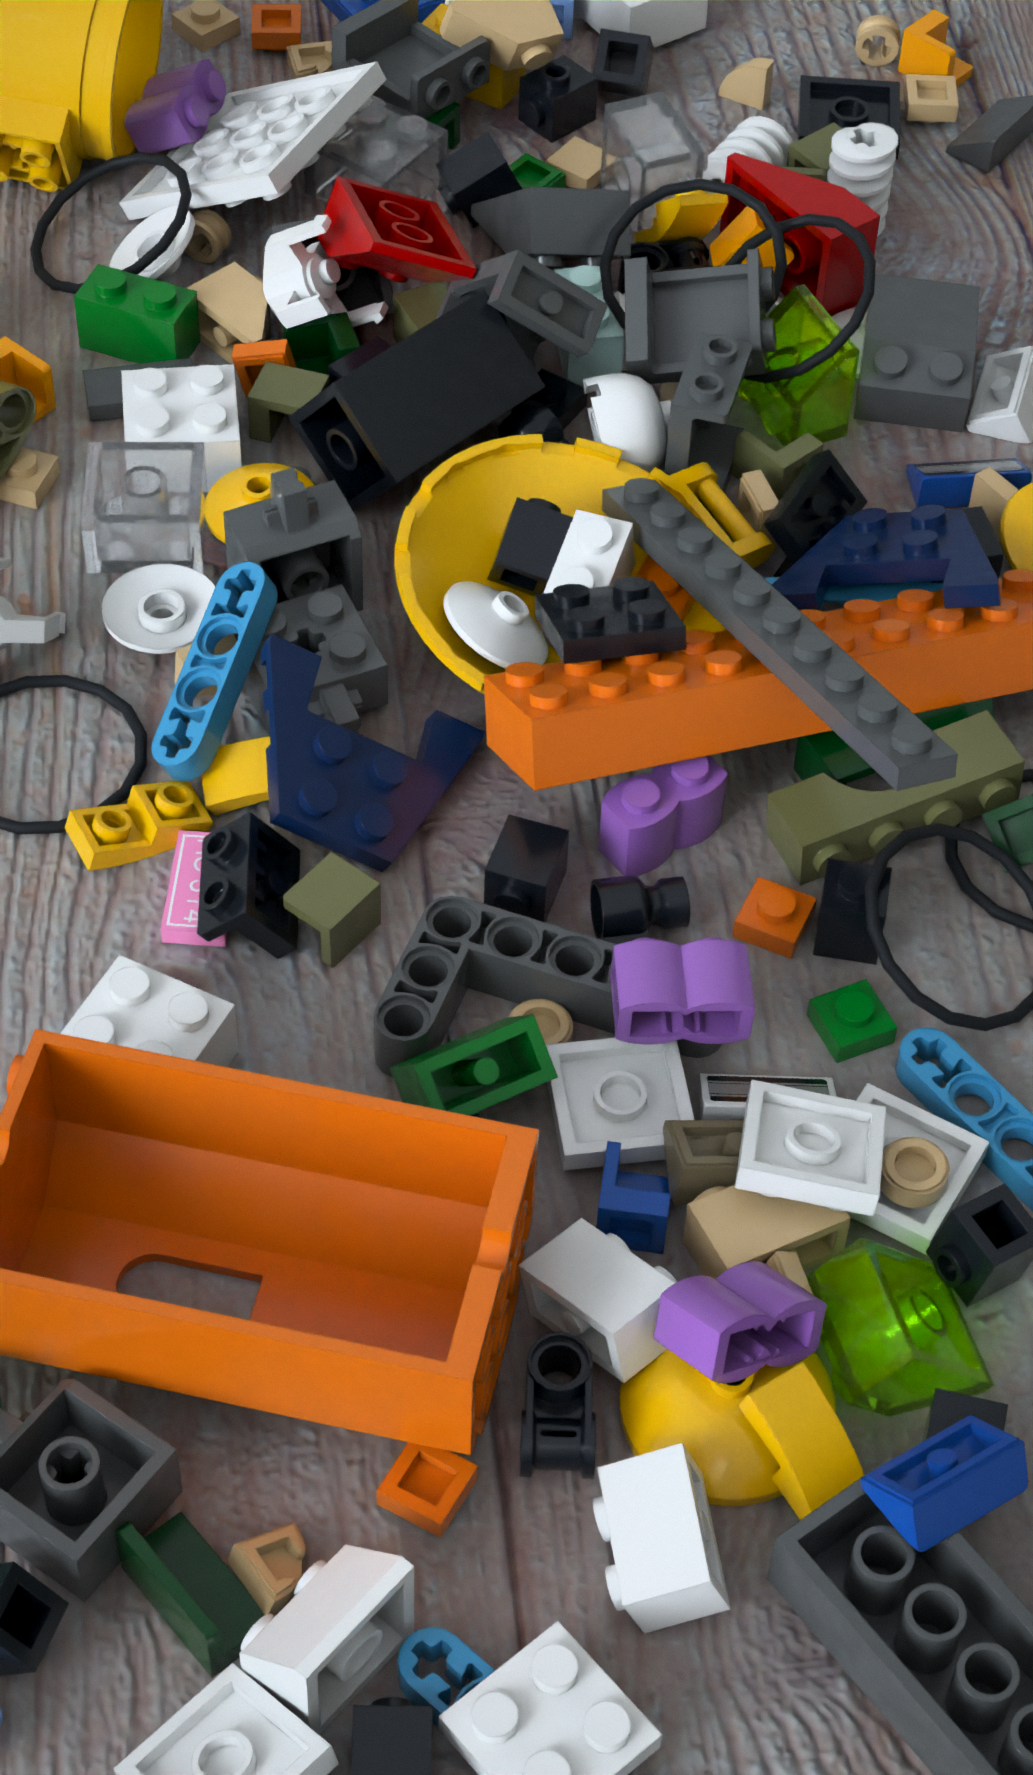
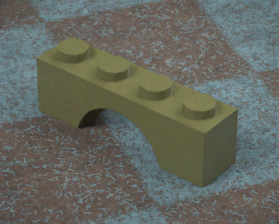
[766,710,1025,886]

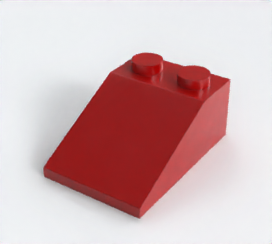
[719,152,880,324]
[317,175,477,283]

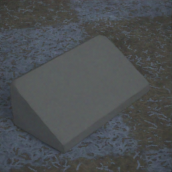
[946,95,1033,172]

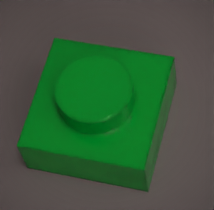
[806,979,898,1063]

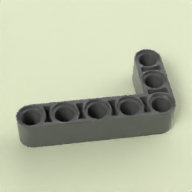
[374,895,722,1078]

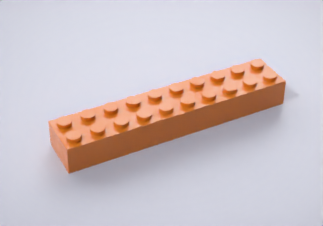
[484,569,1033,791]

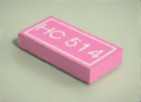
[160,830,228,947]

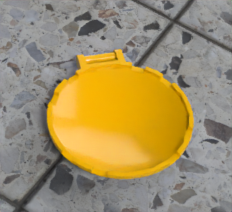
[394,434,775,694]

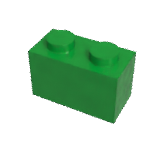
[74,264,201,364]
[389,1014,558,1116]

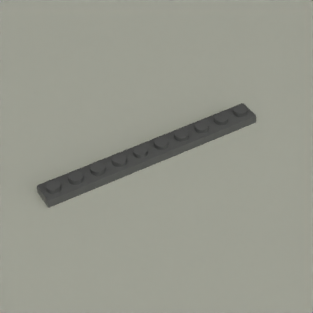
[602,478,958,791]

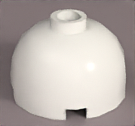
[583,372,671,473]

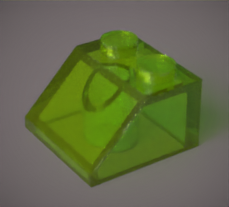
[738,284,860,447]
[806,1237,994,1417]

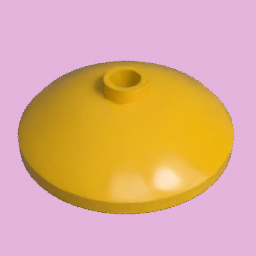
[619,1349,836,1506]

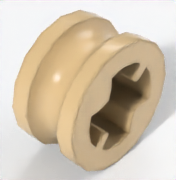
[855,15,900,67]
[184,209,232,263]

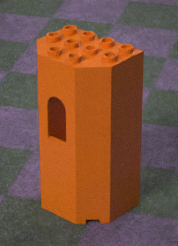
[0,1029,539,1455]

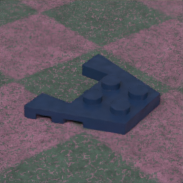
[771,504,1001,611]
[260,634,484,872]

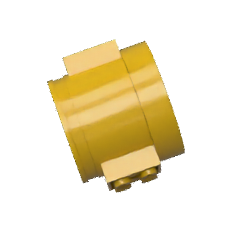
[0,0,163,192]

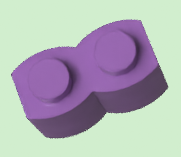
[124,59,226,154]
[598,755,728,876]
[610,937,755,1044]
[653,1261,827,1383]

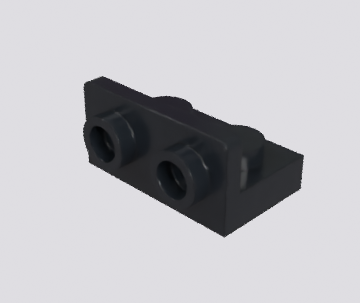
[763,449,868,577]
[197,812,300,959]

